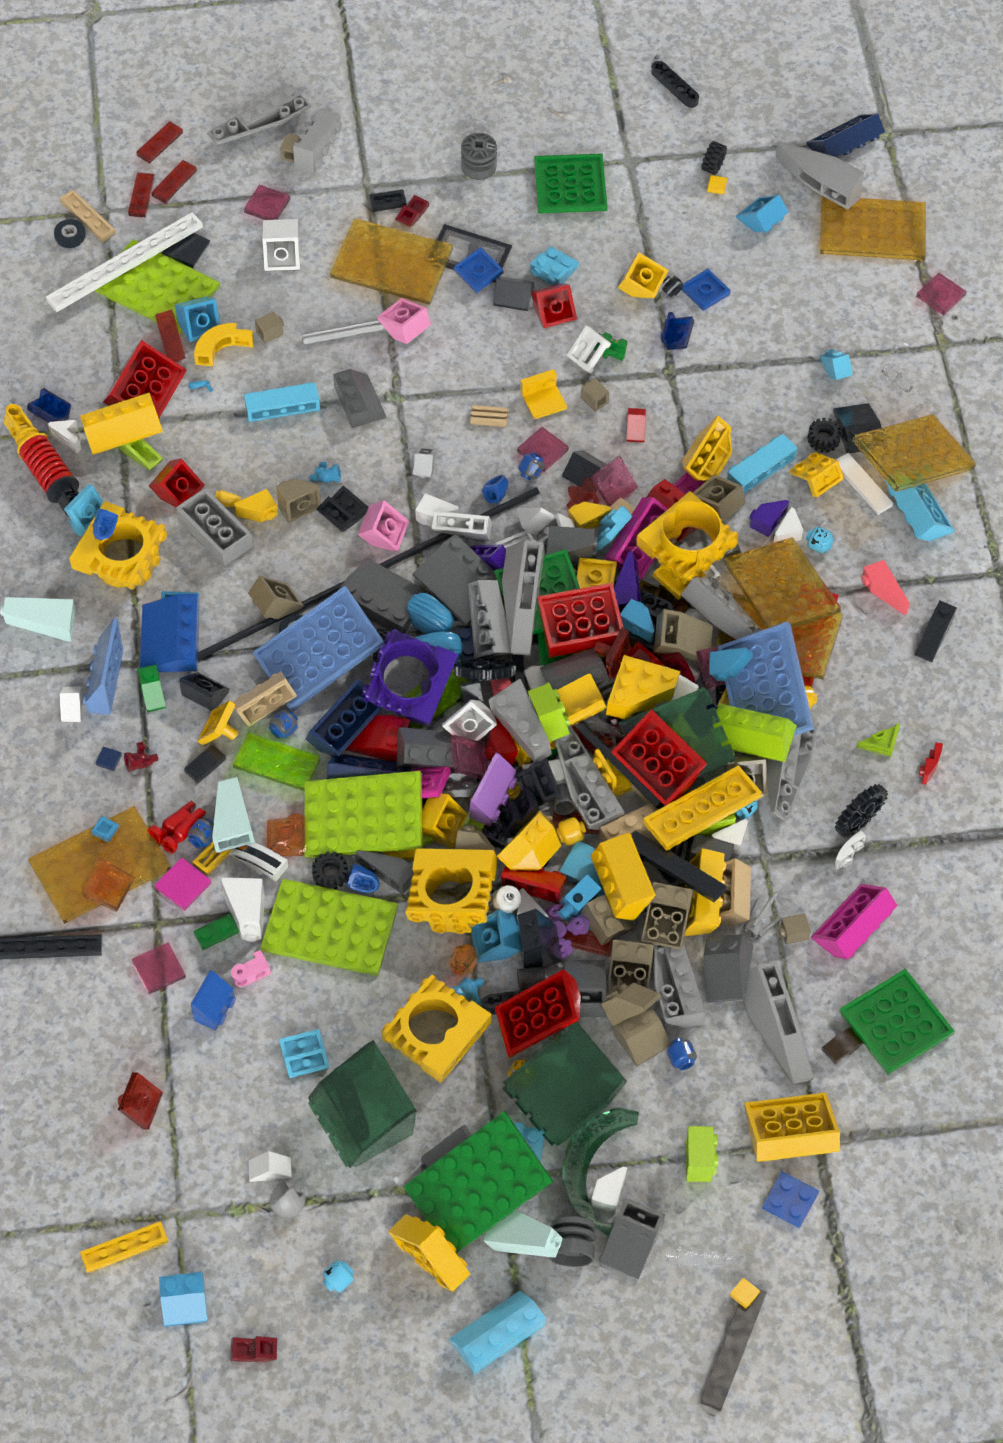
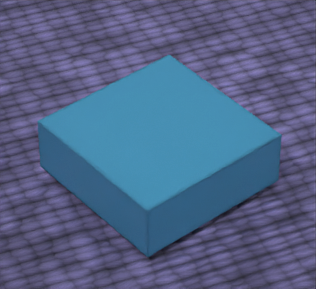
[91,816,119,843]

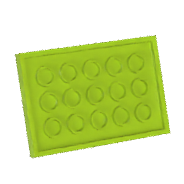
[94,239,220,334]
[304,771,423,858]
[260,878,399,976]

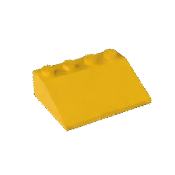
[744,1092,840,1162]

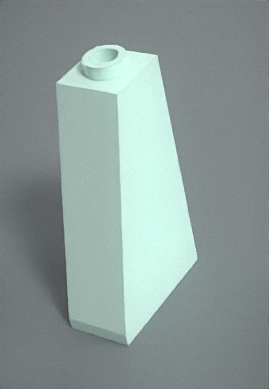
[0,597,76,642]
[212,777,255,853]
[483,1210,563,1258]

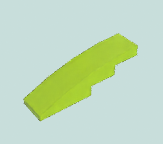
[117,439,163,471]

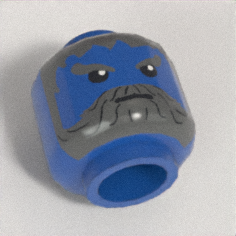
[518,452,545,481]
[269,710,298,739]
[188,819,214,848]
[667,1038,697,1070]

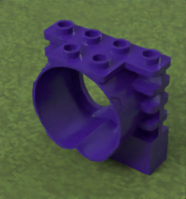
[362,629,458,728]

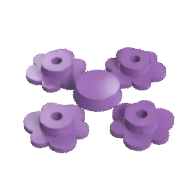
[544,903,590,959]

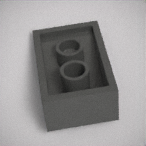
[704,934,754,1003]

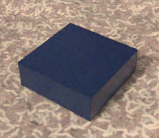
[96,746,122,771]

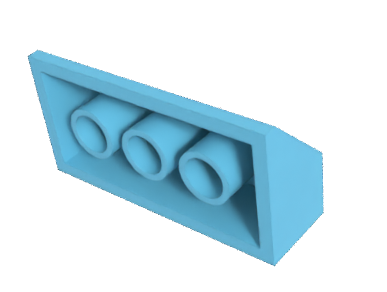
[885,468,955,541]
[449,1291,546,1374]

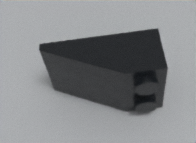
[833,403,884,454]

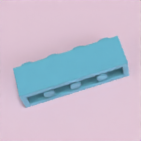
[244,382,320,422]
[727,434,798,494]

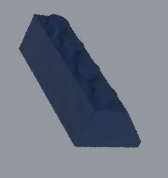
[806,113,885,159]
[305,678,383,758]
[326,754,412,779]

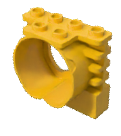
[636,491,738,586]
[69,501,167,590]
[405,848,498,934]
[381,974,492,1083]

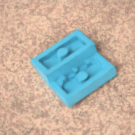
[558,842,601,885]
[279,1029,330,1079]

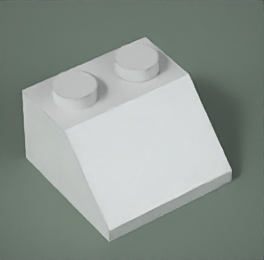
[442,700,497,749]

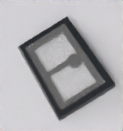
[427,224,512,283]

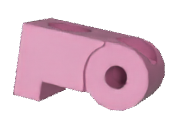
[231,950,271,987]

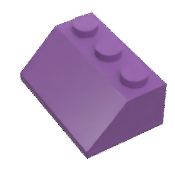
[469,753,518,827]

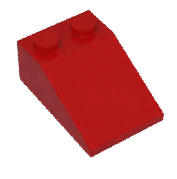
[346,715,411,762]

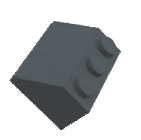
[333,369,386,428]
[540,648,609,702]
[397,727,461,771]

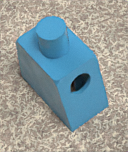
[557,874,602,920]

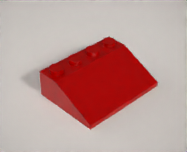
[103,340,187,419]
[537,583,625,658]
[611,709,708,806]
[495,969,581,1058]

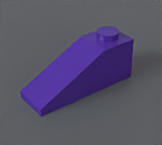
[470,545,506,570]
[614,551,642,614]

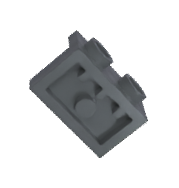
[441,771,478,798]

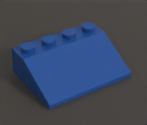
[140,594,200,672]

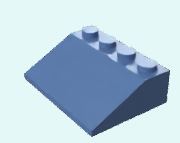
[83,619,124,715]

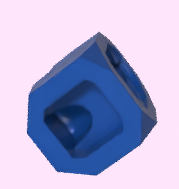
[482,475,509,504]
[93,509,118,540]
[346,864,380,893]

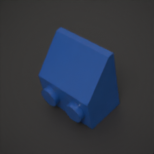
[191,970,236,1031]

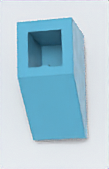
[820,349,853,380]

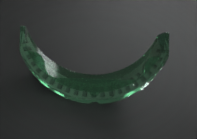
[562,1107,639,1236]

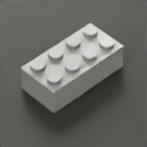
[176,488,253,567]

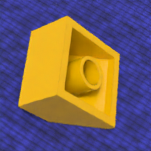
[618,252,669,299]
[422,794,468,849]

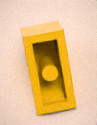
[234,489,278,523]
[568,502,611,529]

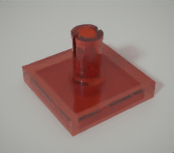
[594,628,630,679]
[117,1072,163,1130]

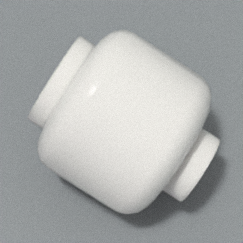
[493,885,521,913]

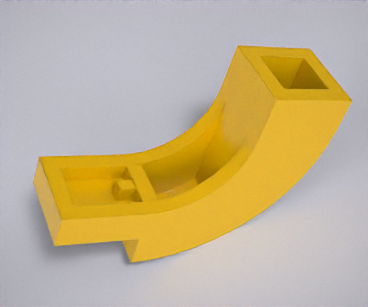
[194,323,254,366]

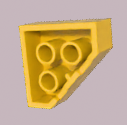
[606,655,680,720]
[388,1214,470,1292]

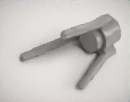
[743,891,782,938]

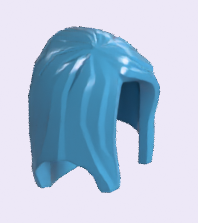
[407,593,454,634]
[415,631,463,666]

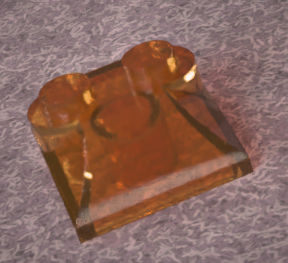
[267,814,306,856]
[81,858,135,912]

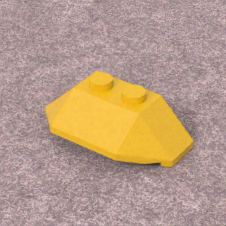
[682,416,732,481]
[497,810,561,870]

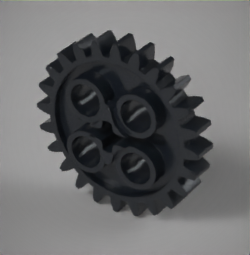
[454,658,516,681]
[834,784,889,837]

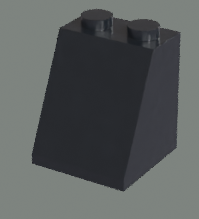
[518,909,562,968]

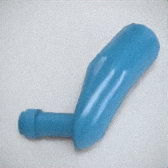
[188,380,213,392]

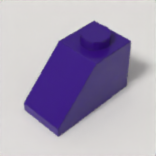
[749,500,789,537]

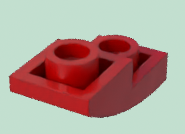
[919,742,943,785]

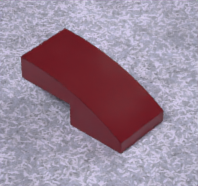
[395,195,430,227]
[661,652,696,683]
[230,1336,277,1362]

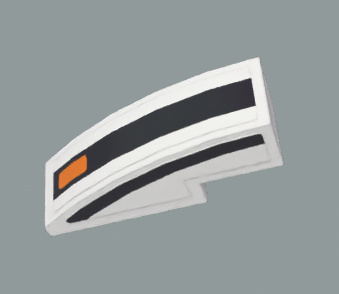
[229,842,288,881]

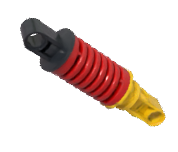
[3,404,79,517]

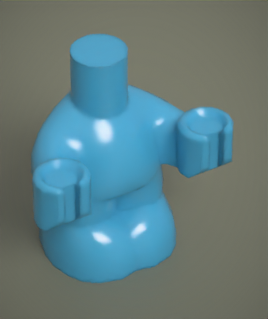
[310,461,342,483]
[450,977,485,1004]

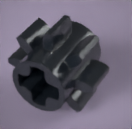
[662,275,684,297]

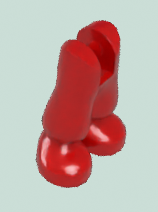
[147,800,206,854]

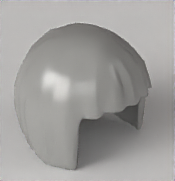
[269,1181,305,1218]

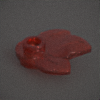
[566,478,599,509]

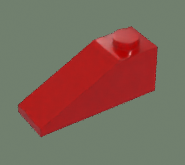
[485,715,519,765]

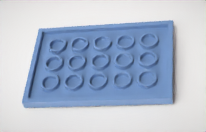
[253,586,385,712]
[717,621,814,753]

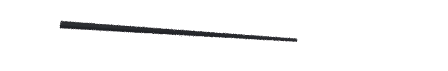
[198,487,540,661]

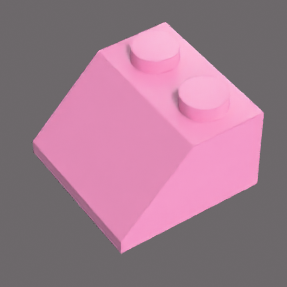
[377,298,431,344]
[358,500,410,552]

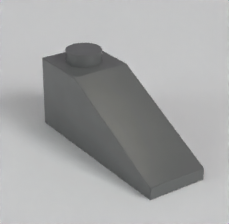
[356,850,414,895]

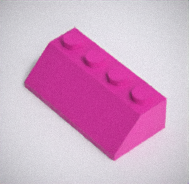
[604,497,668,580]
[811,884,898,960]

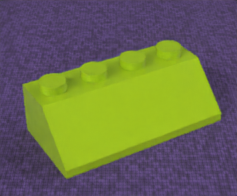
[713,704,797,762]

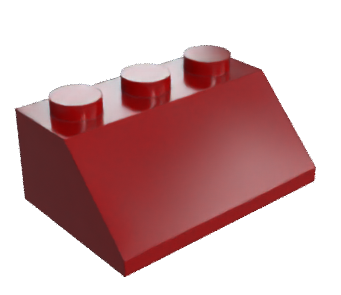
[646,479,698,542]
[501,866,567,904]

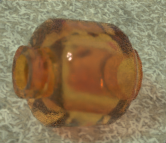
[449,944,478,975]

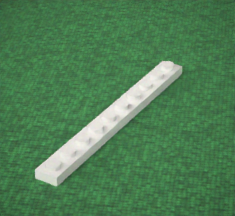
[46,212,203,312]

